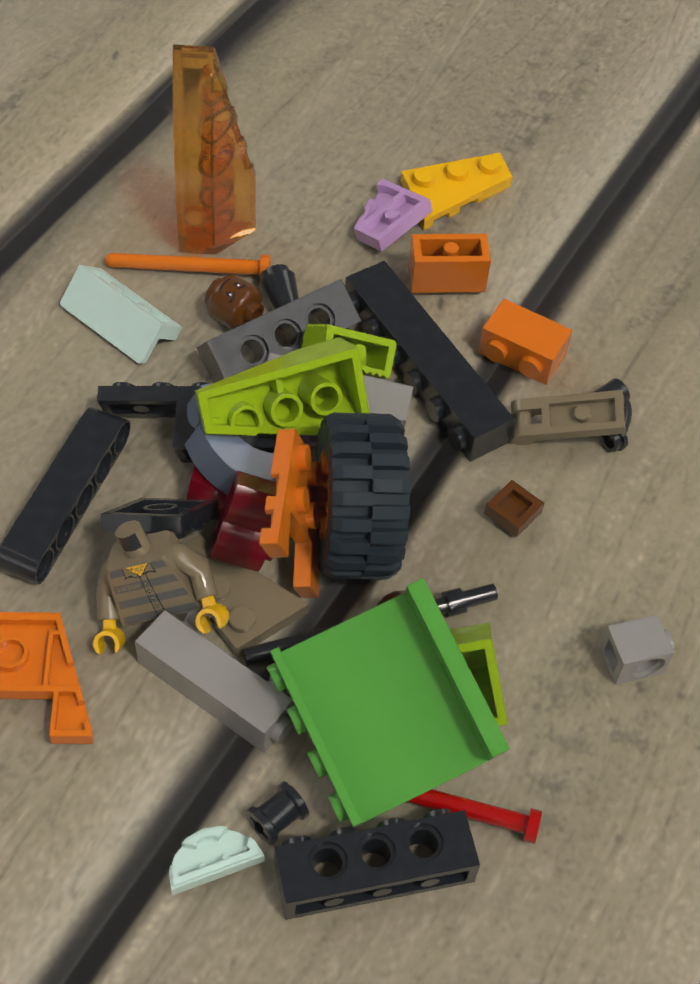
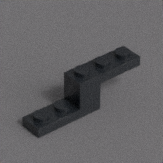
[97,382,277,463]

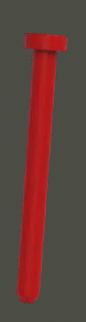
[407,789,542,844]

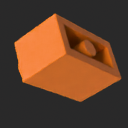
[408,233,491,293]
[478,298,573,385]

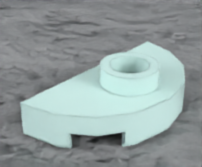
[169,826,265,896]

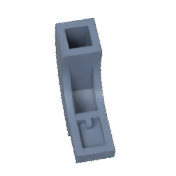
[185,384,276,495]

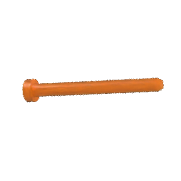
[105,253,271,281]

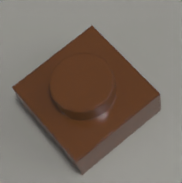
[484,480,545,538]

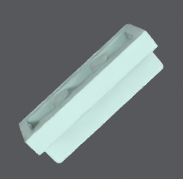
[60,265,183,364]

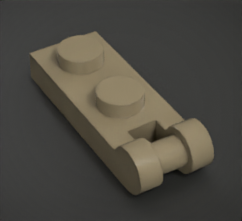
[511,390,626,445]

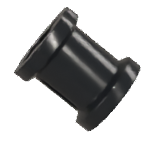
[245,781,309,845]

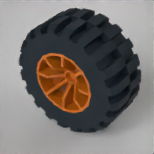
[315,412,411,580]

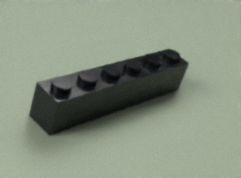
[345,261,515,462]

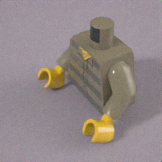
[93,520,229,655]

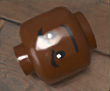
[205,274,264,330]

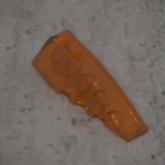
[173,44,256,255]

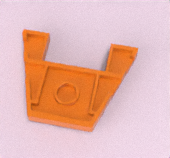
[259,429,321,598]
[0,612,94,744]

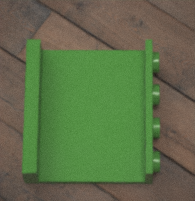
[267,578,510,827]

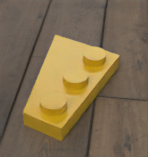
[400,153,513,231]

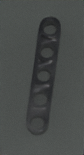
[0,407,131,584]

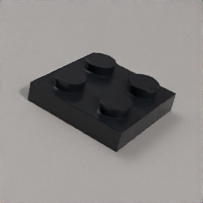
[101,498,219,539]

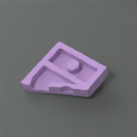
[354,178,433,252]

